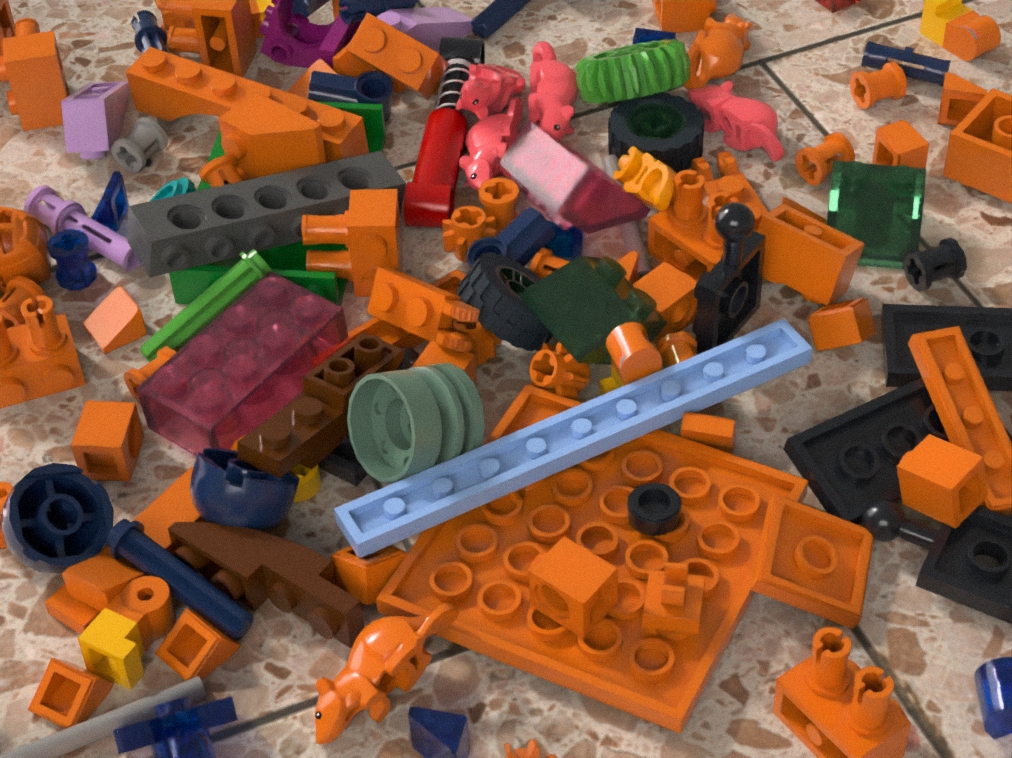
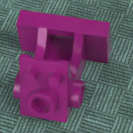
[259,0,362,70]

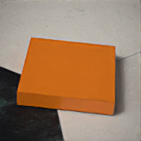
[750,493,874,629]

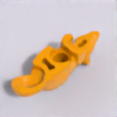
[613,146,677,211]

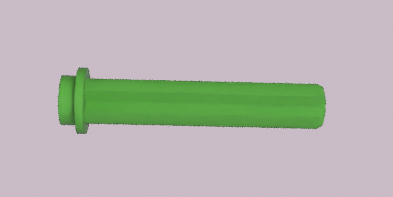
[140,249,272,362]

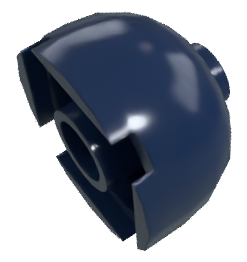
[190,448,300,532]
[1,463,114,574]

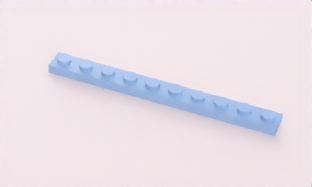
[334,318,813,559]

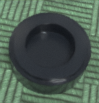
[627,483,681,536]

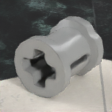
[111,117,168,173]

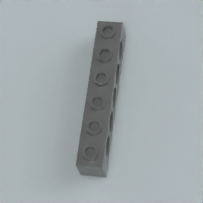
[127,151,406,278]

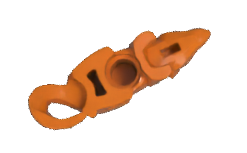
[683,13,753,90]
[315,602,459,745]

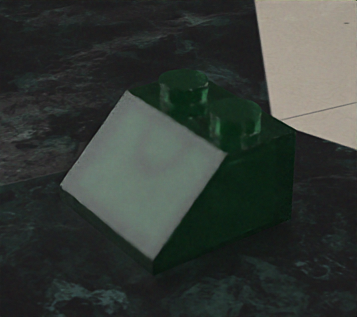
[826,161,926,270]
[520,255,667,365]

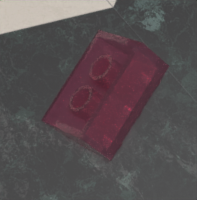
[498,120,651,234]

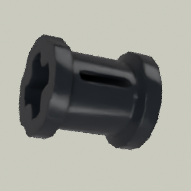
[903,237,967,291]

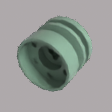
[347,363,485,482]

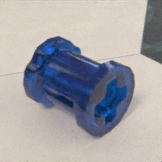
[47,229,97,291]

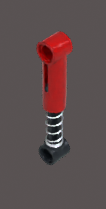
[403,37,485,228]

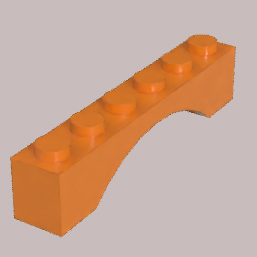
[125,47,369,163]

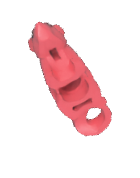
[528,41,579,145]
[455,63,525,120]
[687,81,784,162]
[459,98,523,191]

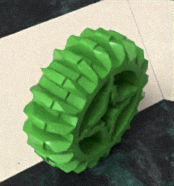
[575,39,691,104]

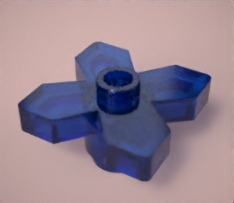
[113,696,238,758]

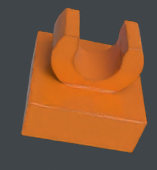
[642,562,705,634]

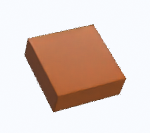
[680,412,736,454]

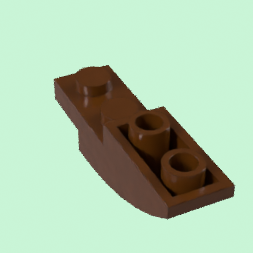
[237,332,404,479]
[168,522,364,648]

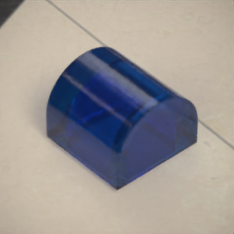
[974,657,1012,740]

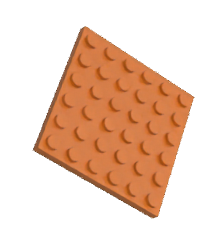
[376,384,809,734]

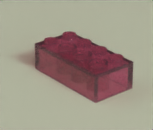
[136,271,349,457]

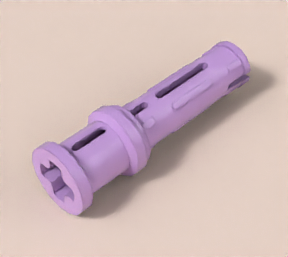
[24,185,141,272]

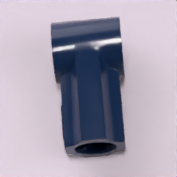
[307,70,393,123]
[466,206,556,269]

